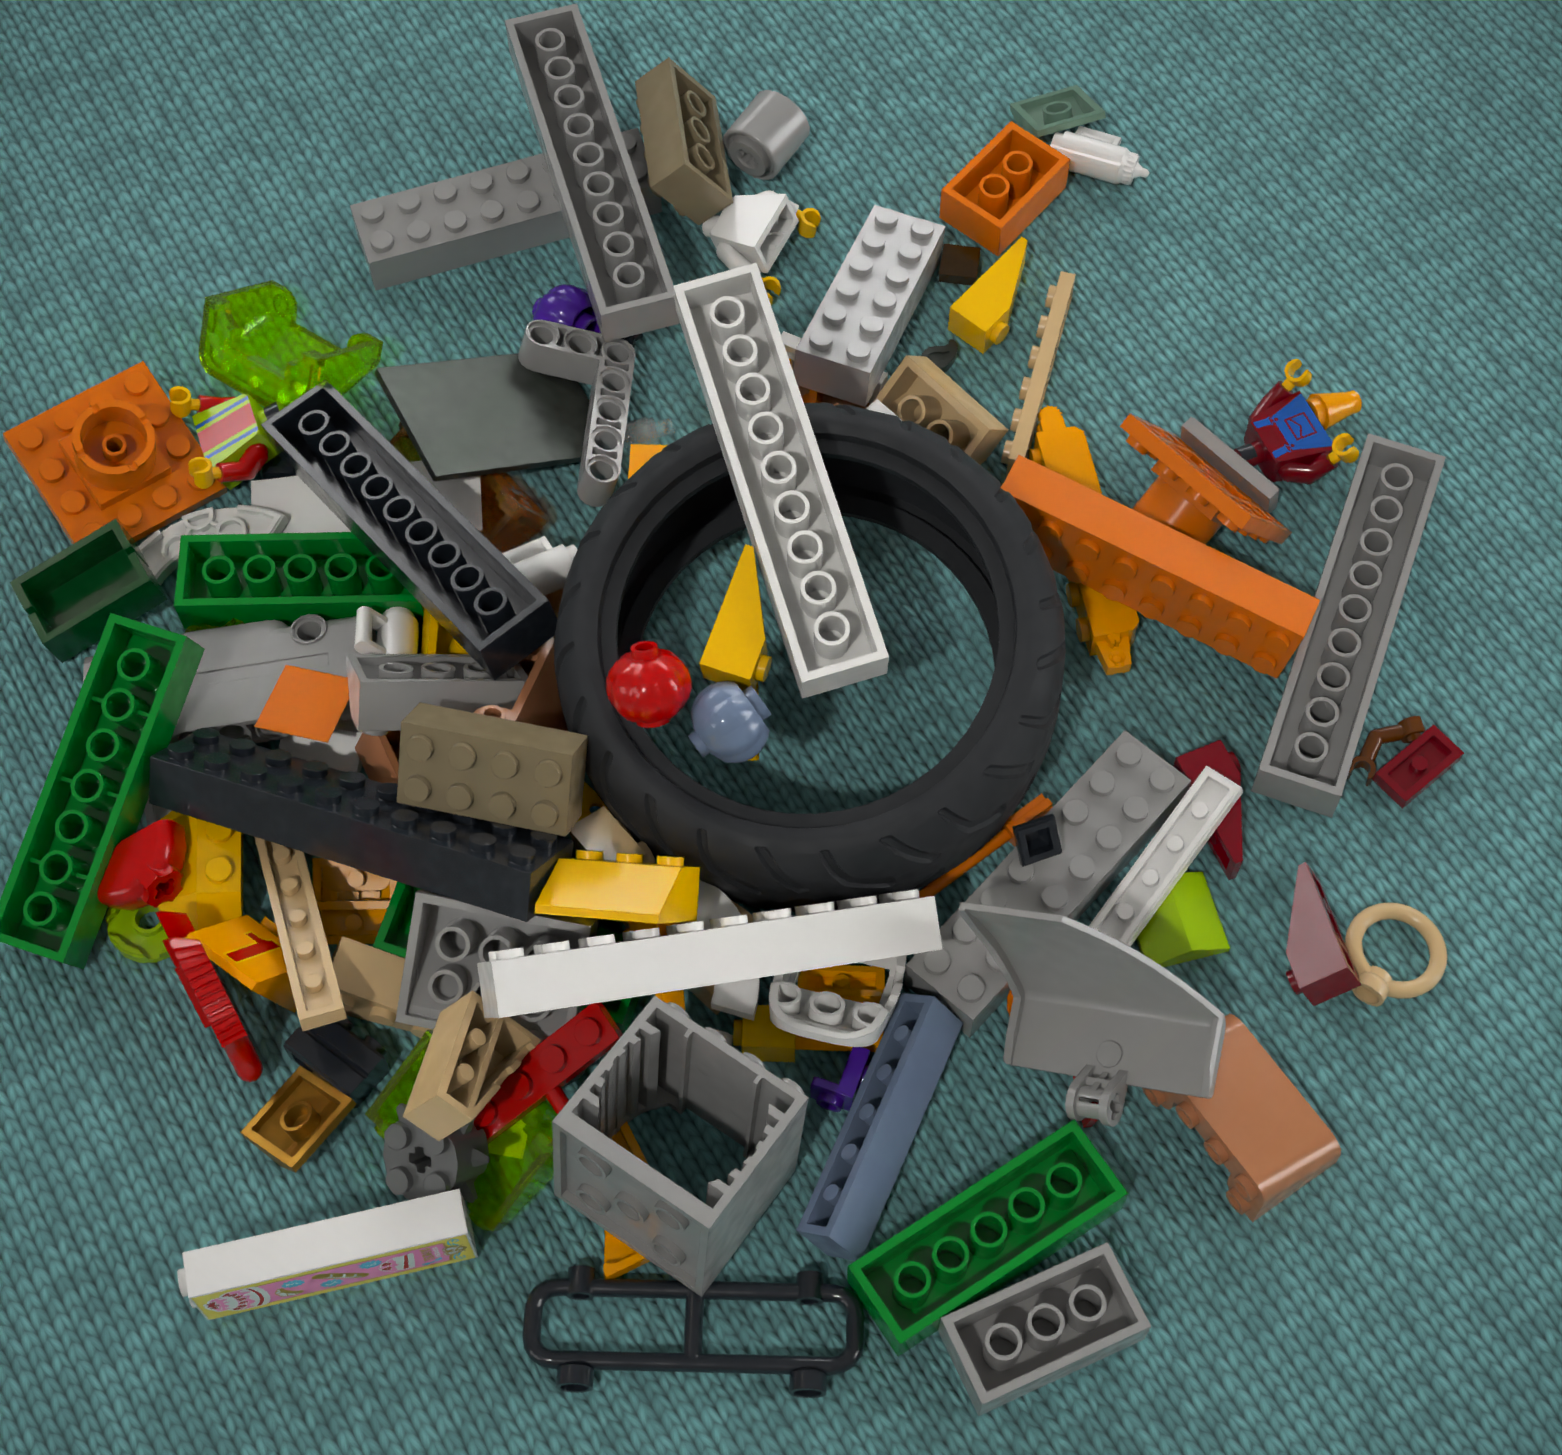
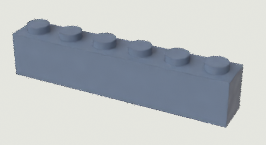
[796,993,963,1261]

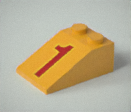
[186,915,297,1013]

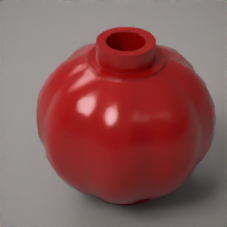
[606,641,692,728]

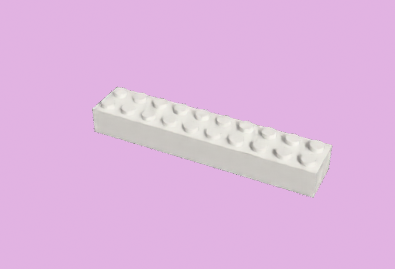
[673,263,889,699]
[477,889,942,1018]

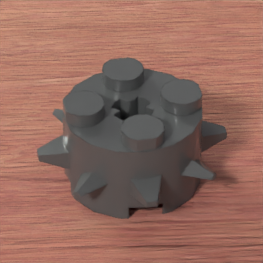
[383,1103,490,1204]

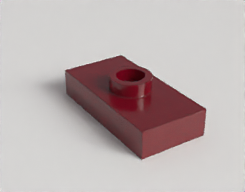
[1372,724,1464,809]

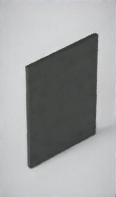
[374,353,589,482]

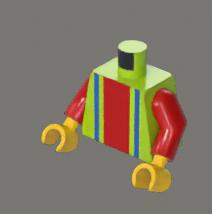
[169,386,285,490]

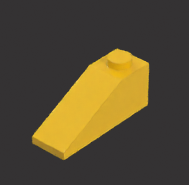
[948,236,1028,354]
[699,544,772,691]

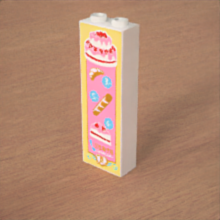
[177,1189,478,1320]

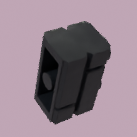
[284,1018,390,1109]

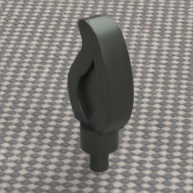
[921,339,958,373]

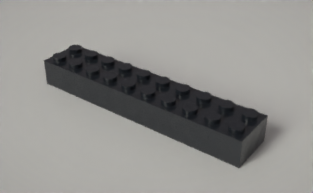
[261,379,557,681]
[149,728,573,922]

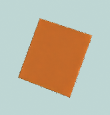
[254,665,349,743]

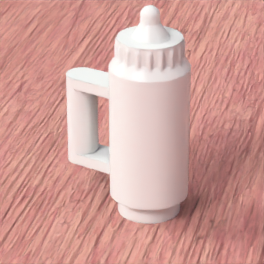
[1050,126,1149,185]
[502,536,578,596]
[354,606,419,654]

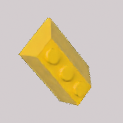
[535,850,700,924]

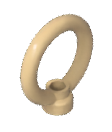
[1345,902,1447,1007]

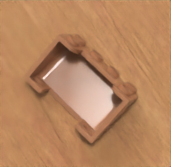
[1142,1013,1341,1223]

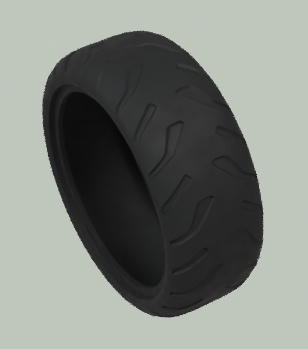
[554,403,1066,912]

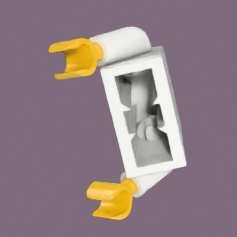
[702,190,821,305]

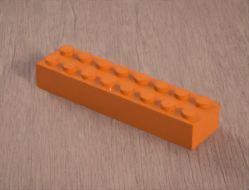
[1001,455,1320,679]

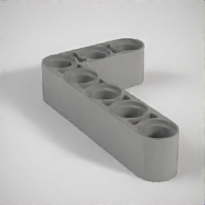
[518,320,636,507]

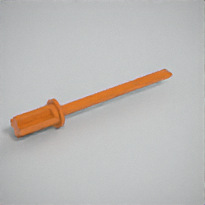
[919,793,1052,898]

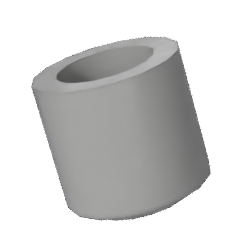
[723,90,810,180]

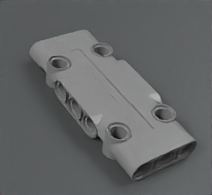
[83,614,377,744]

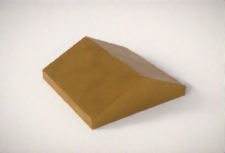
[240,1066,356,1173]

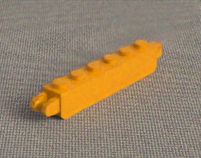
[1029,405,1139,675]

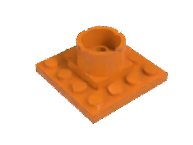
[3,361,227,544]
[1120,413,1292,545]

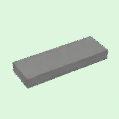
[1181,417,1279,514]

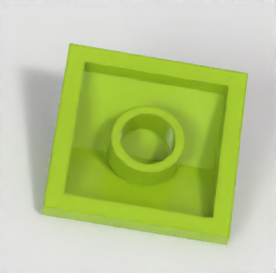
[1136,872,1230,967]

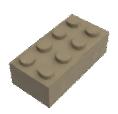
[635,57,733,226]
[397,702,588,837]

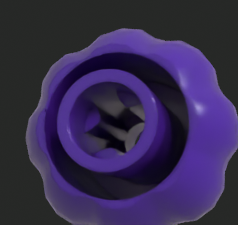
[532,284,601,333]

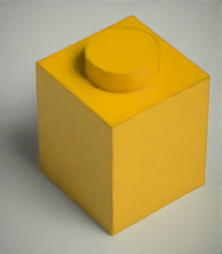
[733,1005,795,1062]

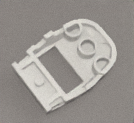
[769,955,907,1047]

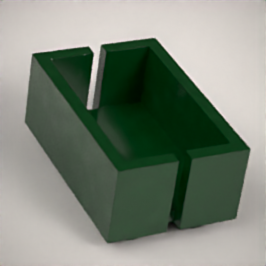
[10,519,168,663]

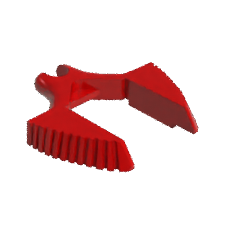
[155,911,263,1082]

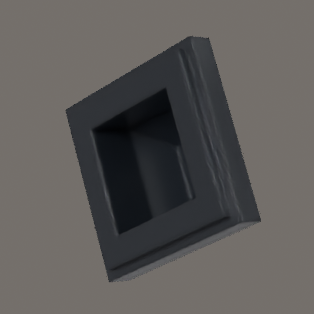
[1012,813,1062,867]

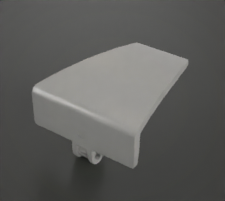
[958,902,1226,1127]

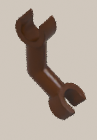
[1347,716,1425,786]

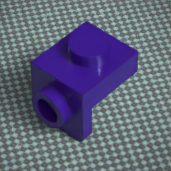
[810,1047,870,1112]

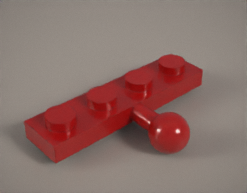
[474,1002,623,1144]

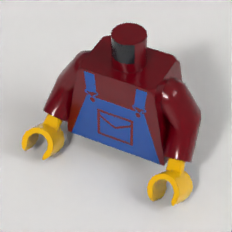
[1234,359,1359,485]

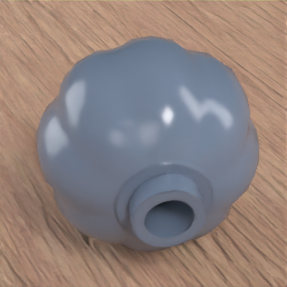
[688,681,772,763]

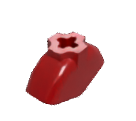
[97,819,187,911]

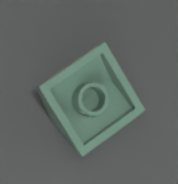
[1010,85,1106,138]

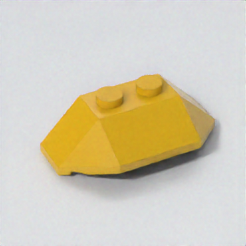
[157,811,244,931]

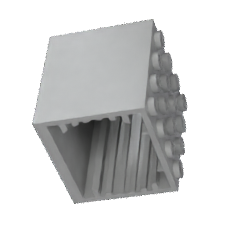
[552,995,808,1297]

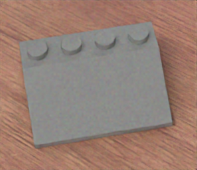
[395,889,599,1044]

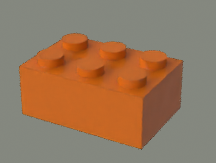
[939,121,1070,256]

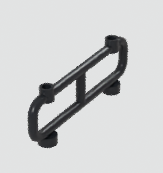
[522,1265,865,1398]

